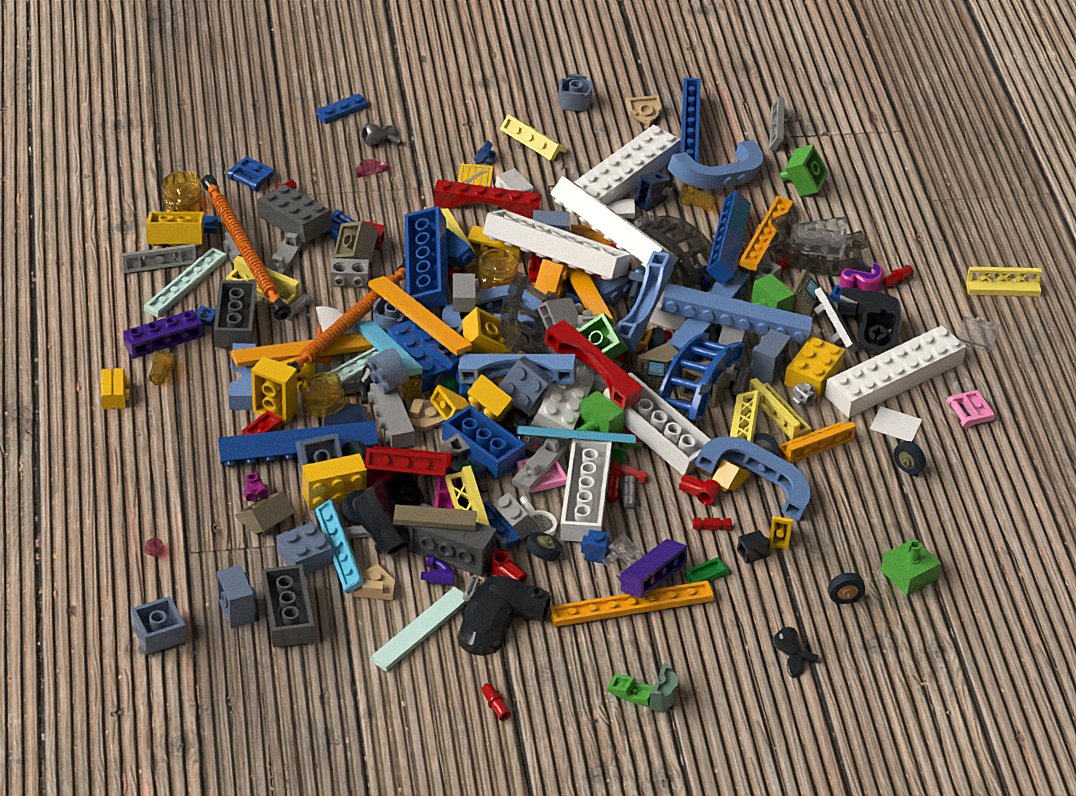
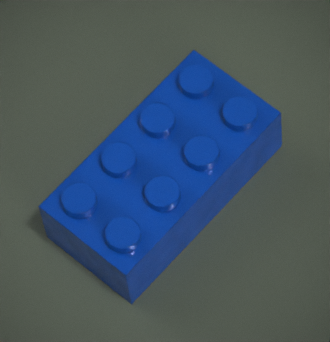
[388,320,456,393]
[442,404,526,480]

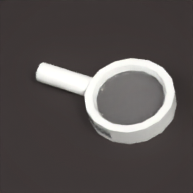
[520,496,557,537]

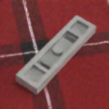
[769,96,791,152]
[267,232,305,275]
[121,244,197,273]
[814,287,860,353]
[512,436,570,492]

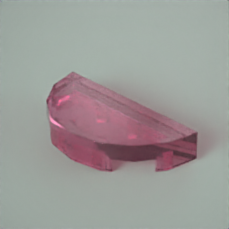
[355,159,389,178]

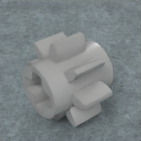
[578,310,598,328]
[792,382,816,406]

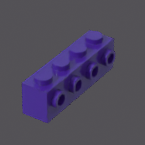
[123,309,203,359]
[620,539,687,598]

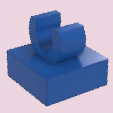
[474,140,496,164]

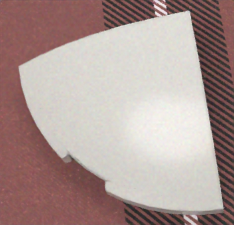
[608,199,635,219]
[316,306,360,336]

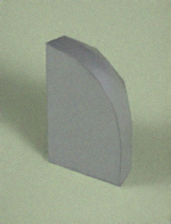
[439,433,470,457]

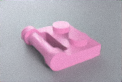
[946,390,995,429]

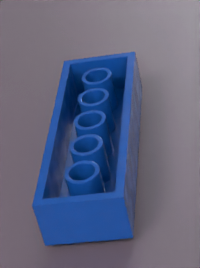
[404,206,449,309]

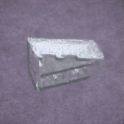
[789,216,847,257]

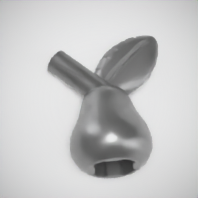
[361,123,402,145]

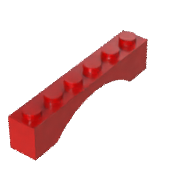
[434,180,542,219]
[545,319,643,411]

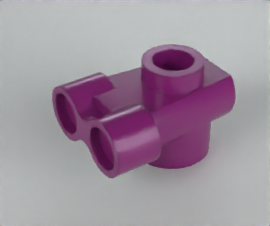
[244,472,269,502]

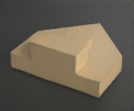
[625,95,662,127]
[409,398,445,432]
[352,563,395,600]

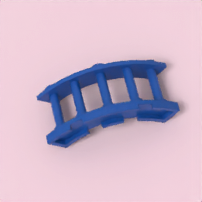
[657,333,745,420]

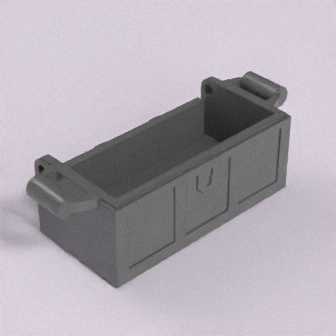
[409,503,507,577]

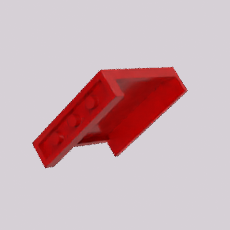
[365,446,452,476]

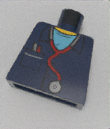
[634,172,673,212]

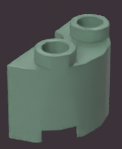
[649,663,679,713]

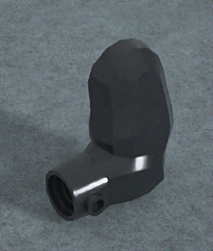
[838,287,902,356]
[355,473,425,556]
[457,576,551,656]

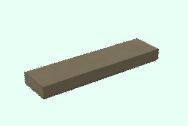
[393,505,477,531]

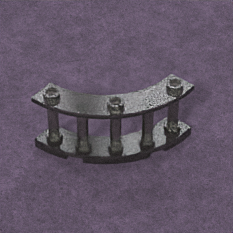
[768,213,870,276]
[637,215,713,287]
[500,271,559,354]

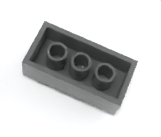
[257,185,333,243]
[214,280,257,347]
[261,564,315,648]

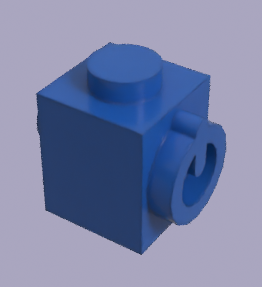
[581,529,612,564]

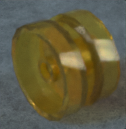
[162,171,202,212]
[478,248,519,290]
[299,372,347,417]

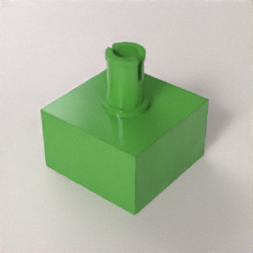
[780,144,828,196]
[751,274,795,312]
[577,313,628,360]
[576,391,625,445]
[881,538,941,595]

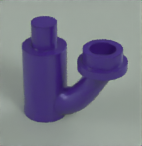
[420,554,454,586]

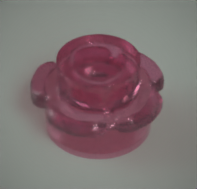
[145,538,165,557]

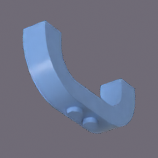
[667,140,763,189]
[442,285,549,331]
[694,436,811,521]

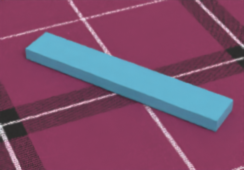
[355,320,423,376]
[517,426,636,443]
[315,498,365,594]

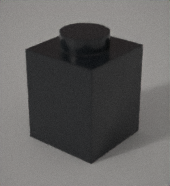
[737,530,770,564]

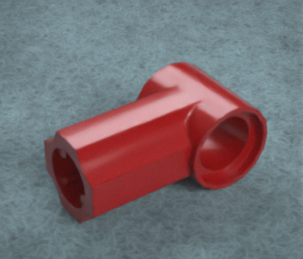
[679,474,721,505]
[490,549,528,583]

